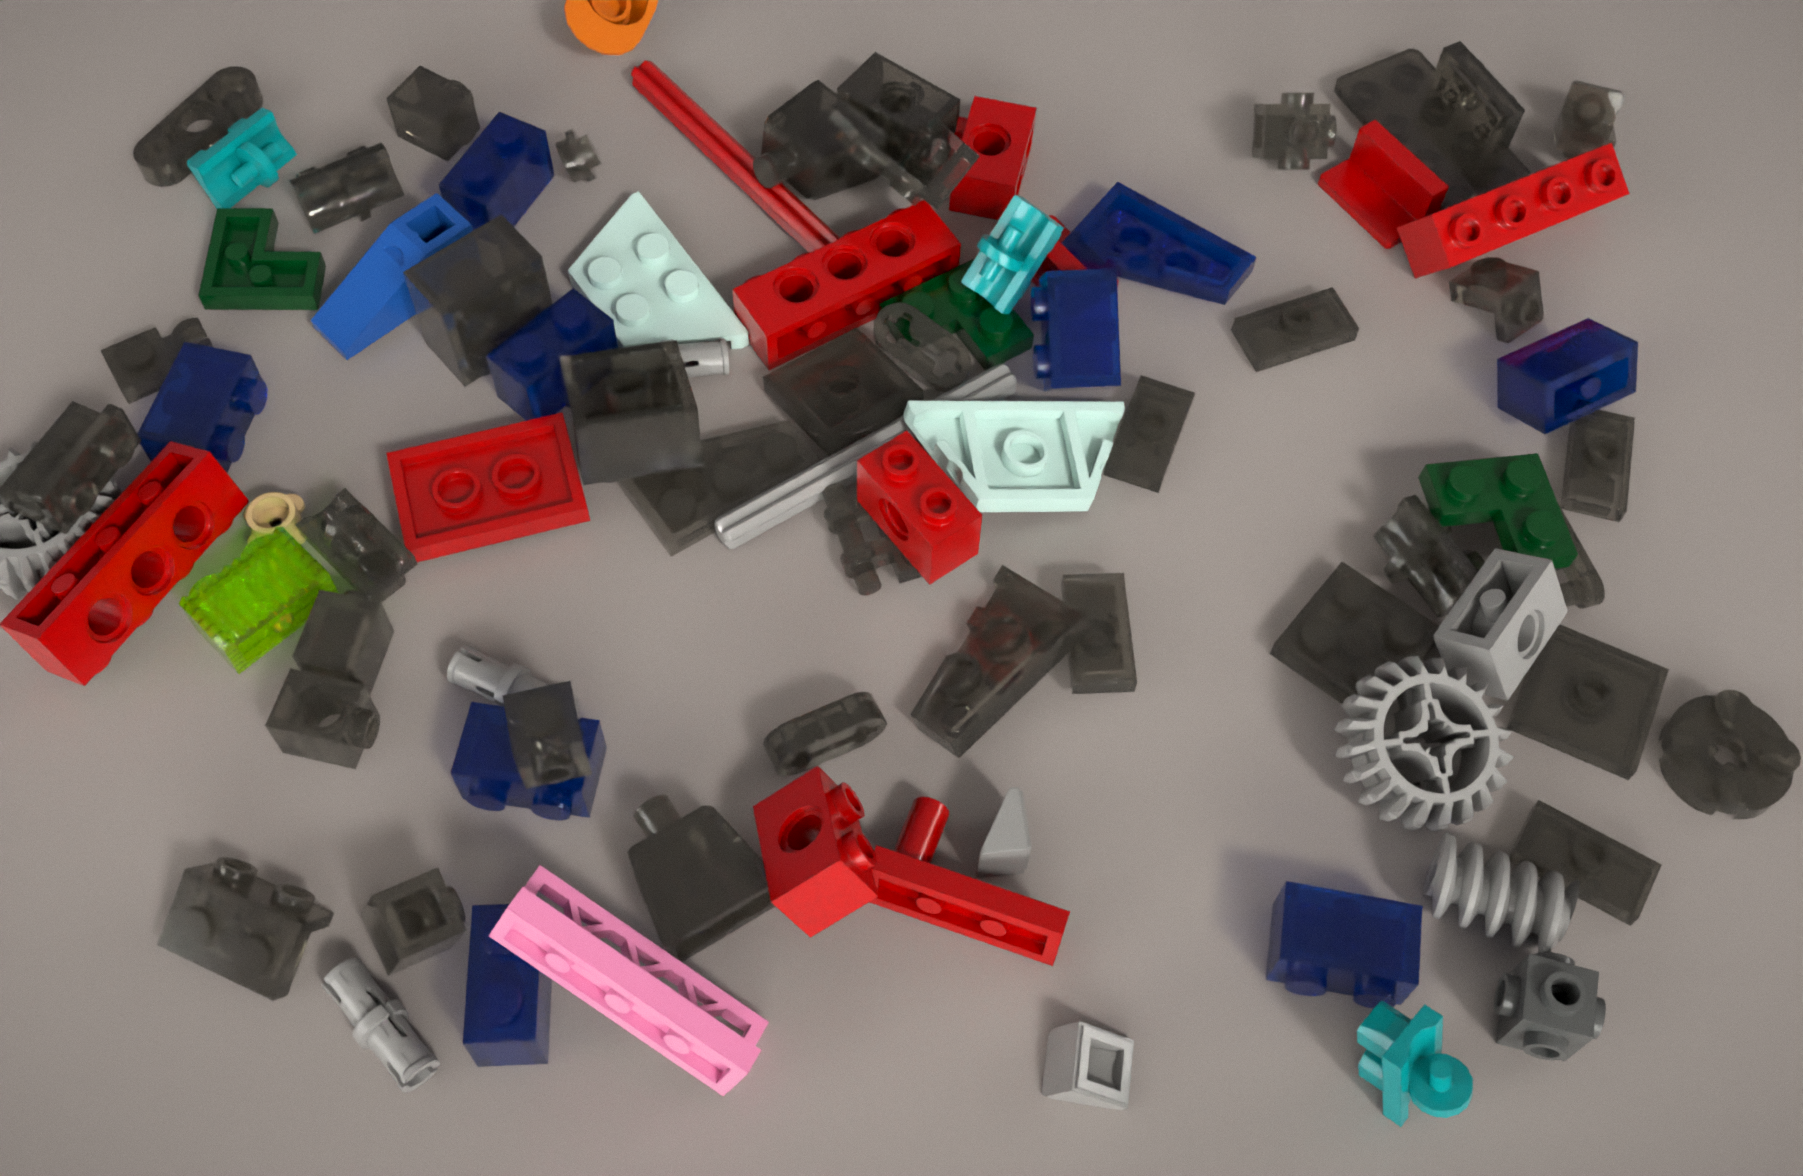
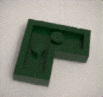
[198,208,326,310]
[879,259,1034,371]
[1418,453,1578,569]

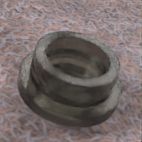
[555,128,601,183]

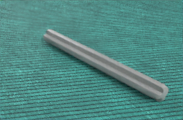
[714,364,1017,549]

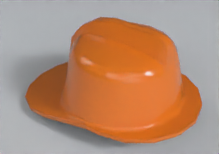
[564,0,658,55]

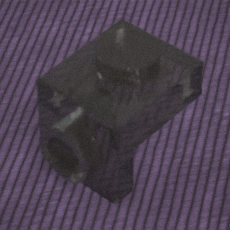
[1554,81,1624,159]
[1449,257,1544,343]

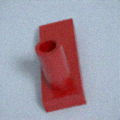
[869,797,1070,966]

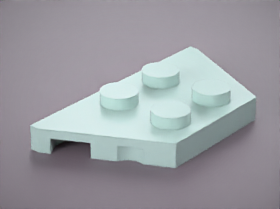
[568,191,749,350]
[903,401,1125,512]

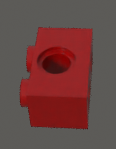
[942,96,1037,220]
[857,430,983,585]
[753,766,878,938]

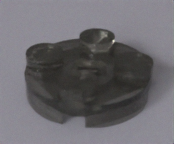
[1658,690,1801,819]

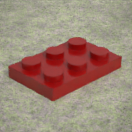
[386,412,591,564]

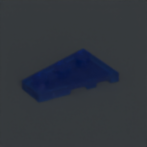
[1062,181,1257,305]

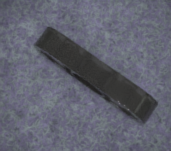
[133,66,263,187]

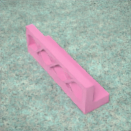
[489,865,769,1096]

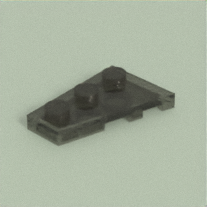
[607,420,821,557]
[910,565,1092,759]

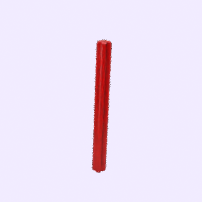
[631,60,840,253]

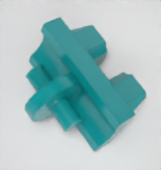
[187,108,297,209]
[961,195,1064,314]
[1357,1000,1473,1127]

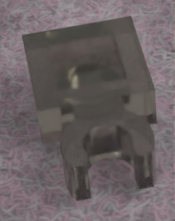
[100,318,218,404]

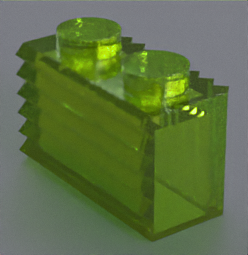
[179,527,341,674]

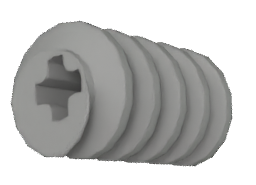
[1422,832,1580,953]

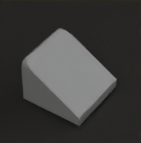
[976,787,1031,877]
[1042,1021,1134,1110]

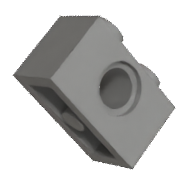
[1433,548,1568,701]

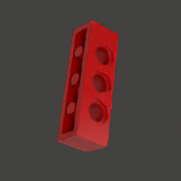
[1397,142,1630,279]
[732,199,961,370]
[0,441,249,686]

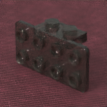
[1334,41,1531,210]

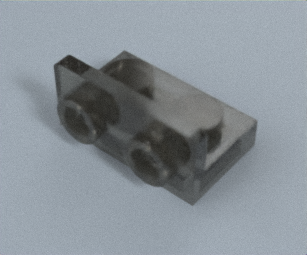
[0,401,141,534]

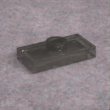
[1231,287,1360,372]
[1103,375,1195,493]
[1560,405,1635,522]
[1061,573,1137,694]
[1509,800,1662,926]

